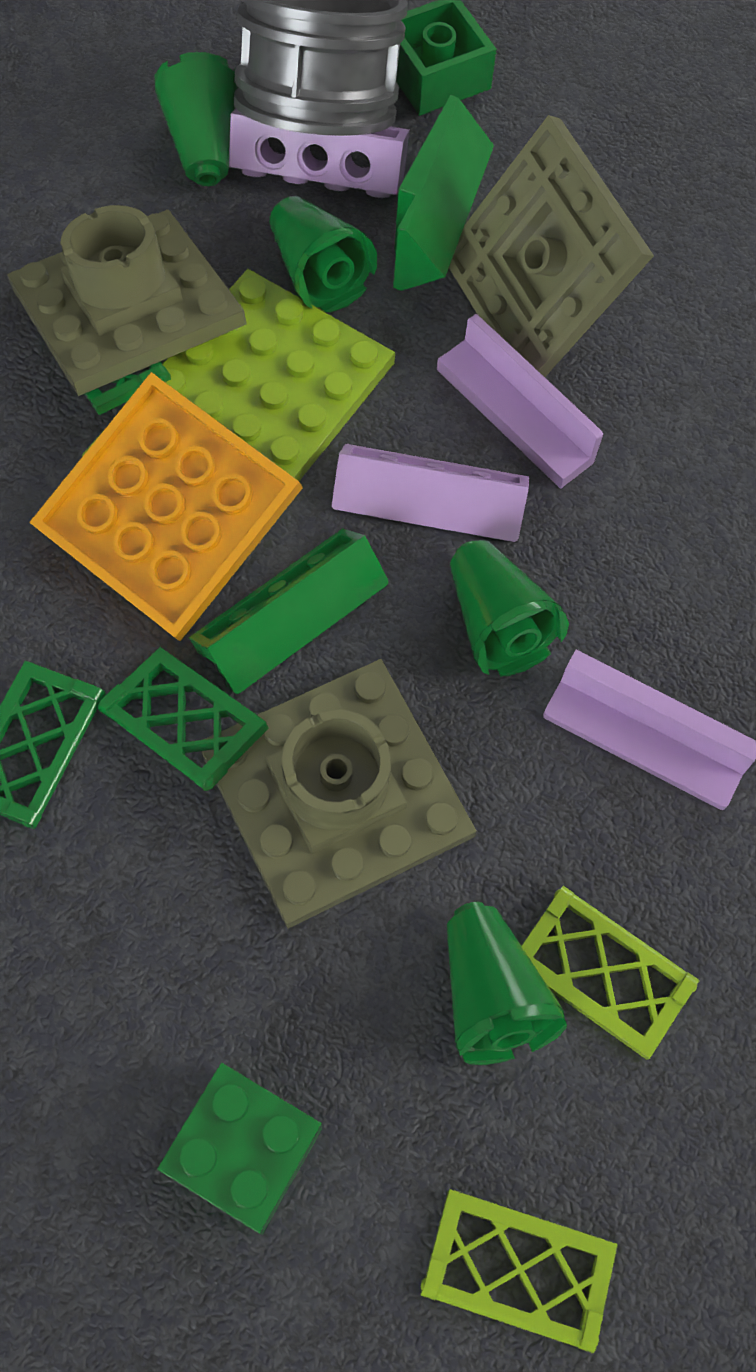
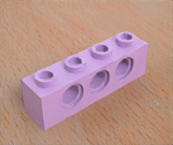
[229,109,409,198]

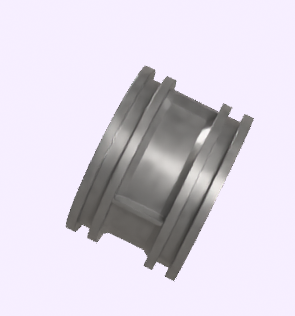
[234,0,408,136]

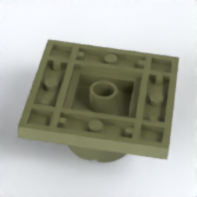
[449,115,654,377]
[7,205,247,396]
[201,659,477,929]

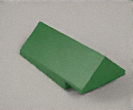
[393,95,494,291]

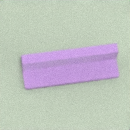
[437,314,603,489]
[332,444,529,542]
[543,649,756,810]

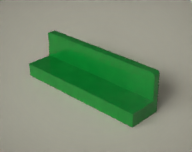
[189,528,389,694]

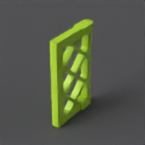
[522,885,699,1060]
[420,1189,618,1353]

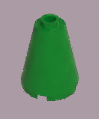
[155,52,239,186]
[269,196,377,312]
[450,540,569,676]
[446,902,567,1065]

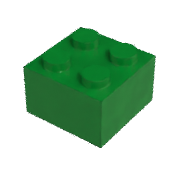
[396,0,497,116]
[157,1062,322,1235]

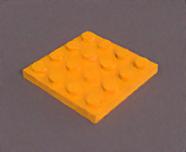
[29,372,303,641]

